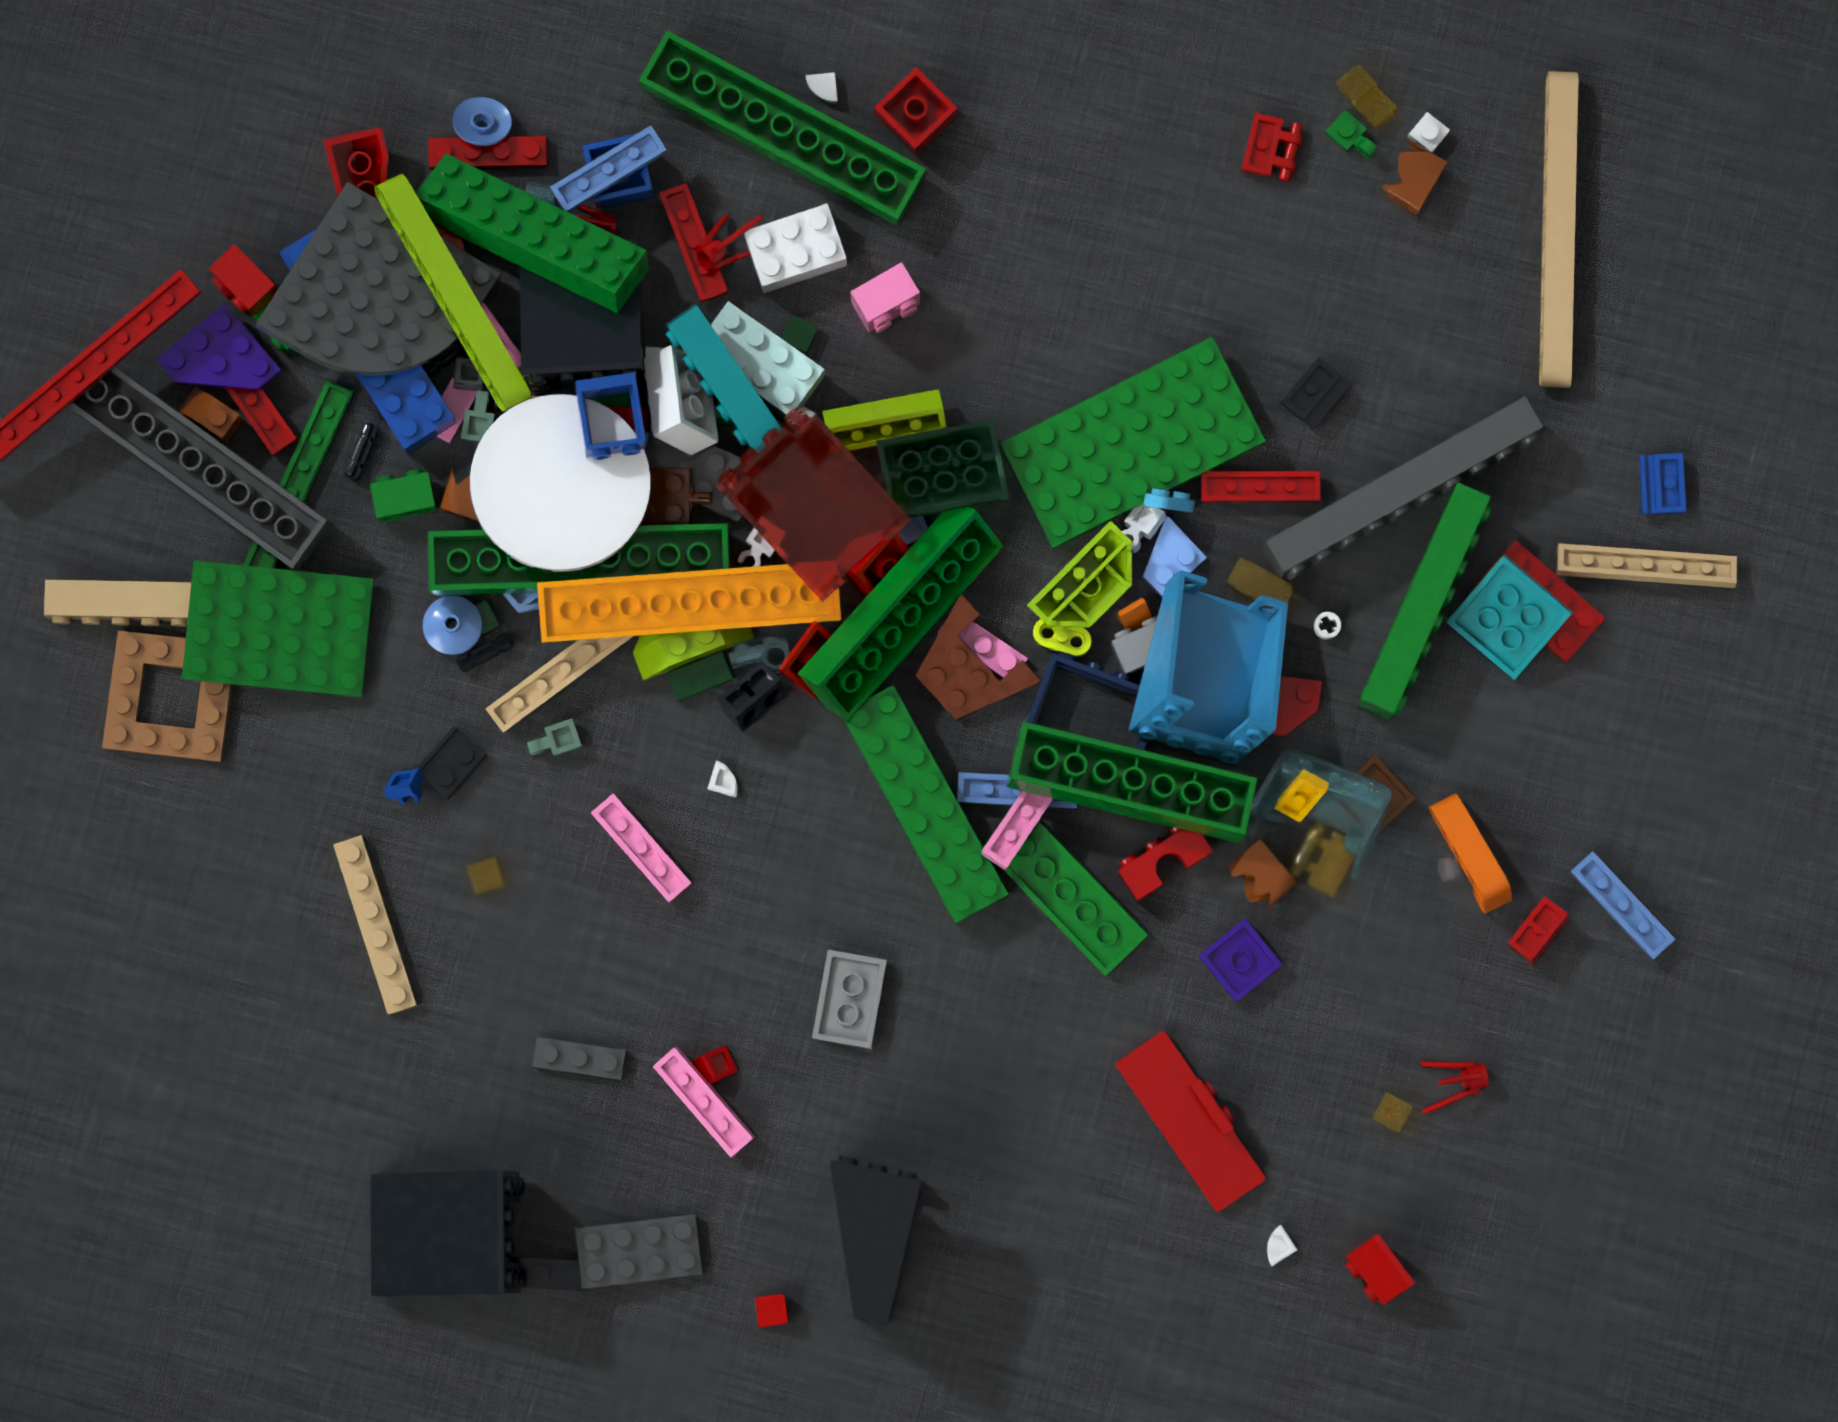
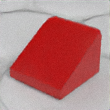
[693,1045,738,1085]
[755,1293,789,1328]

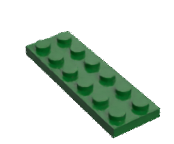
[982,820,1149,976]

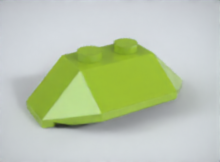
[1027,521,1132,628]
[633,627,754,681]

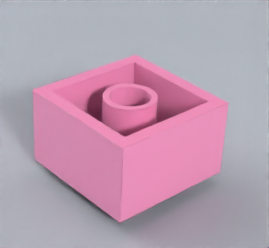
[850,262,920,333]

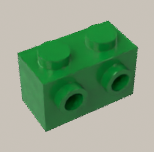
[370,469,438,523]

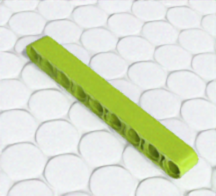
[375,174,531,412]

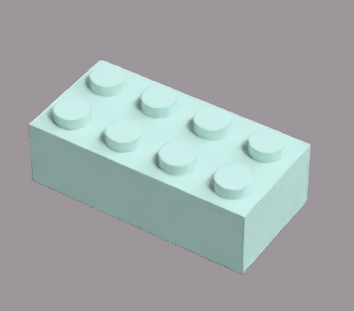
[711,301,825,423]

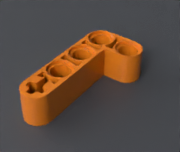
[1429,793,1512,914]

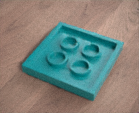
[1446,554,1573,680]

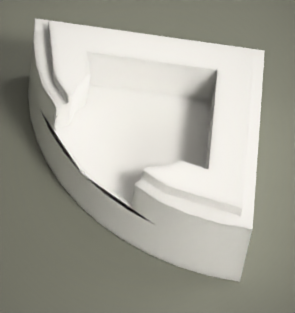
[805,72,838,104]
[707,760,738,798]
[1267,1225,1297,1266]

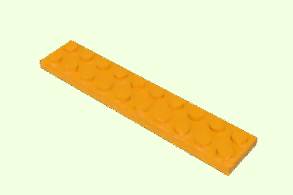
[537,561,841,643]

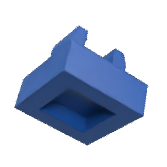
[383,768,424,805]

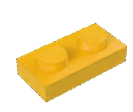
[1274,769,1329,822]

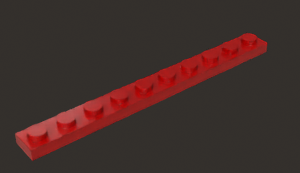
[0,269,202,463]

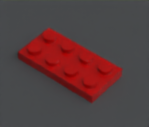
[1476,540,1605,663]

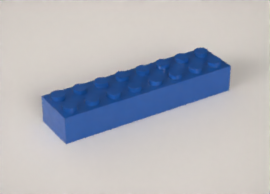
[279,229,457,455]

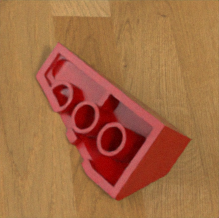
[322,127,389,200]

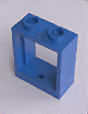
[575,372,646,460]

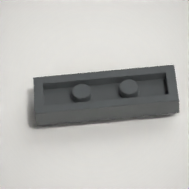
[532,1037,626,1081]

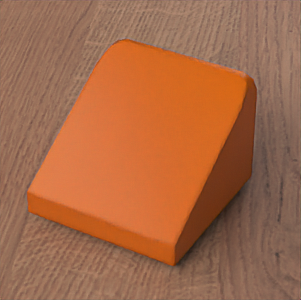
[1117,598,1152,632]

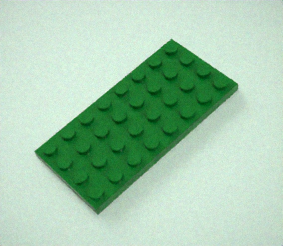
[1000,337,1266,550]

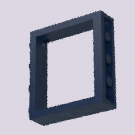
[1027,652,1148,750]

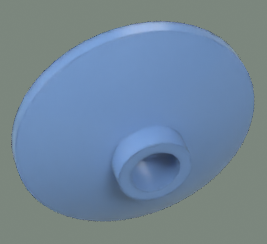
[452,97,512,146]
[423,596,482,655]

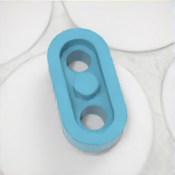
[1143,488,1195,513]

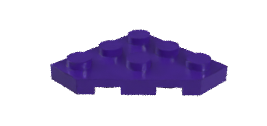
[156,303,282,391]

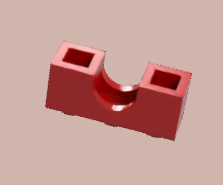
[1117,828,1213,902]

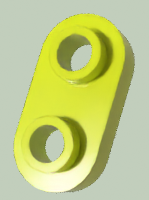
[1033,619,1091,657]

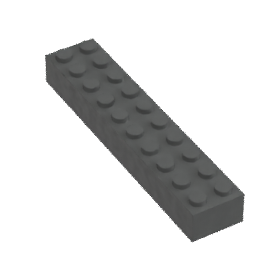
[68,366,334,571]
[1262,396,1543,581]

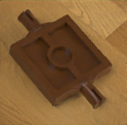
[640,467,713,526]

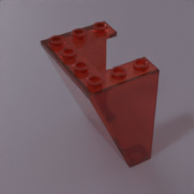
[715,406,912,602]

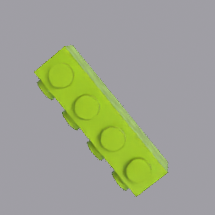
[822,389,947,454]

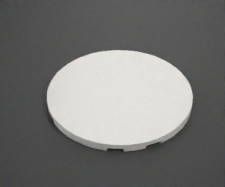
[470,394,650,572]

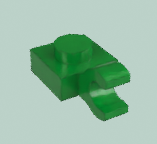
[1325,110,1377,160]

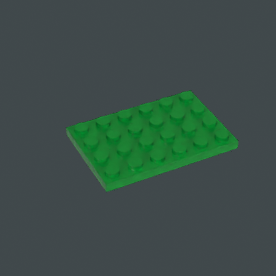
[181,560,373,698]

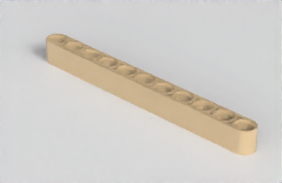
[1539,71,1578,388]

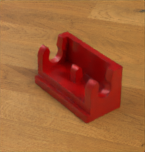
[1508,896,1570,967]

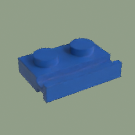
[1638,453,1687,515]

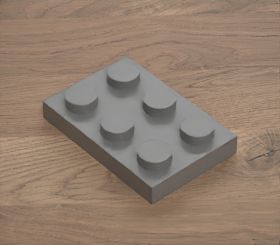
[812,950,887,1049]

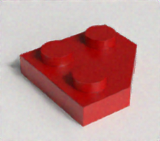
[1270,676,1322,737]

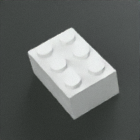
[744,203,847,294]
[644,345,718,455]

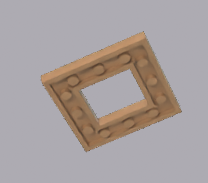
[102,630,232,763]

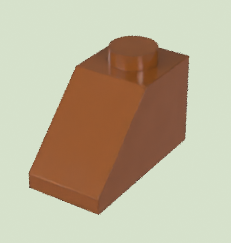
[178,387,244,444]

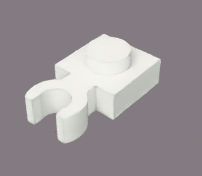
[1122,504,1166,553]
[738,517,787,567]

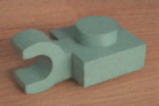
[461,390,495,442]
[527,718,582,757]

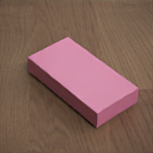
[437,378,477,444]

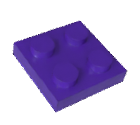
[1198,918,1283,1003]

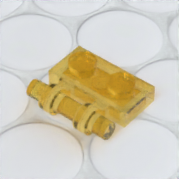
[1289,821,1361,898]

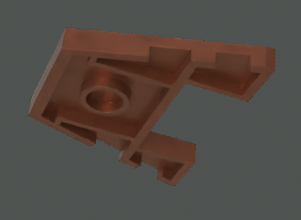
[915,594,1041,719]

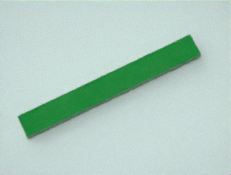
[243,380,355,569]

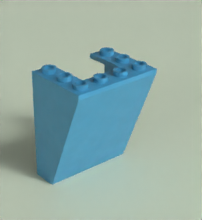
[1129,570,1288,763]

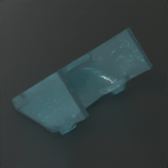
[1246,749,1392,880]

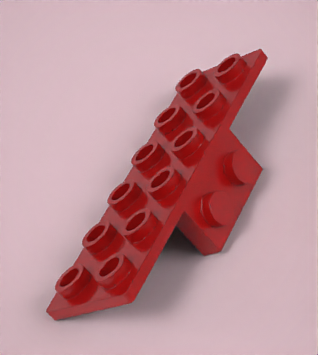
[1115,1031,1266,1212]

